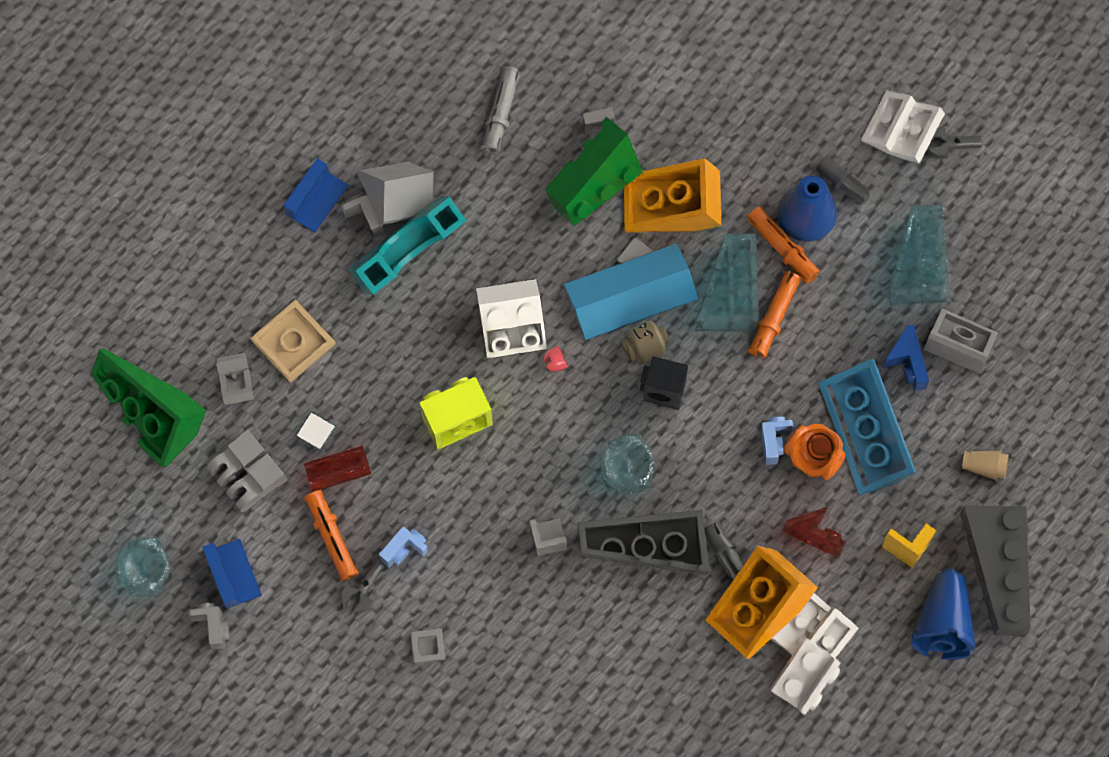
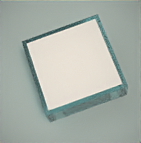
[295,411,337,453]

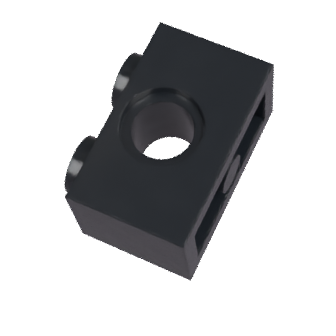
[639,356,688,410]

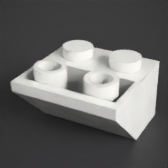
[476,279,547,358]

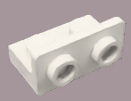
[770,637,840,715]

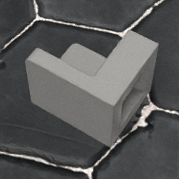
[529,518,567,557]

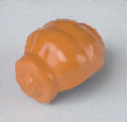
[783,423,846,480]

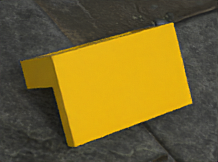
[882,523,937,568]

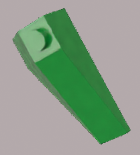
[91,348,206,467]

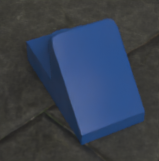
[883,324,929,391]

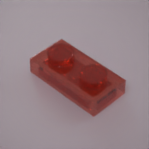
[304,445,371,492]

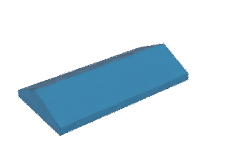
[564,243,698,340]
[818,359,916,495]

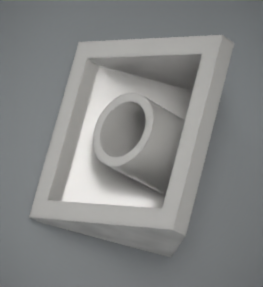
[357,162,433,225]
[924,309,998,374]

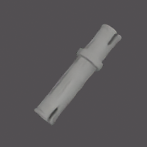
[481,66,520,154]

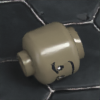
[621,320,669,365]

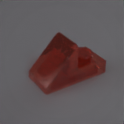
[783,507,846,559]

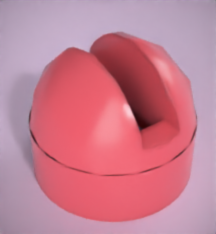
[543,345,568,372]

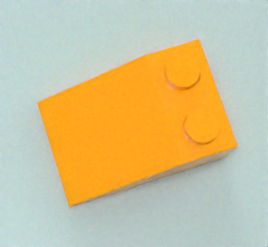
[624,158,722,232]
[705,546,818,659]

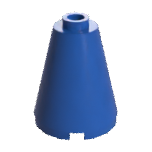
[777,176,837,242]
[911,569,975,660]

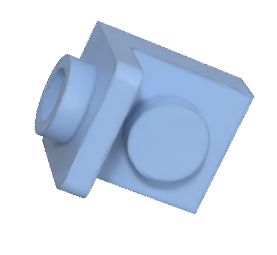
[761,417,793,465]
[379,527,428,568]

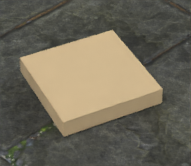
[250,299,336,383]

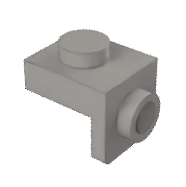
[341,194,385,238]
[216,353,254,405]
[188,603,230,650]

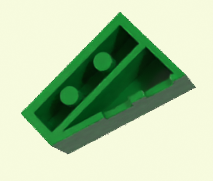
[545,116,643,226]

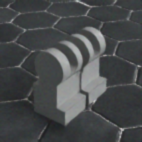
[206,429,288,512]

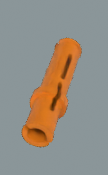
[746,206,821,284]
[748,271,802,359]
[304,490,359,582]

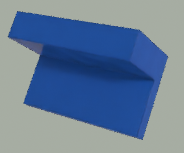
[283,158,349,233]
[203,539,262,609]

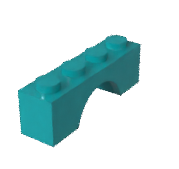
[347,196,467,295]

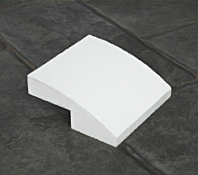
[861,90,945,163]
[771,593,858,657]

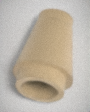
[962,450,1009,481]

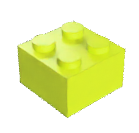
[419,377,493,450]

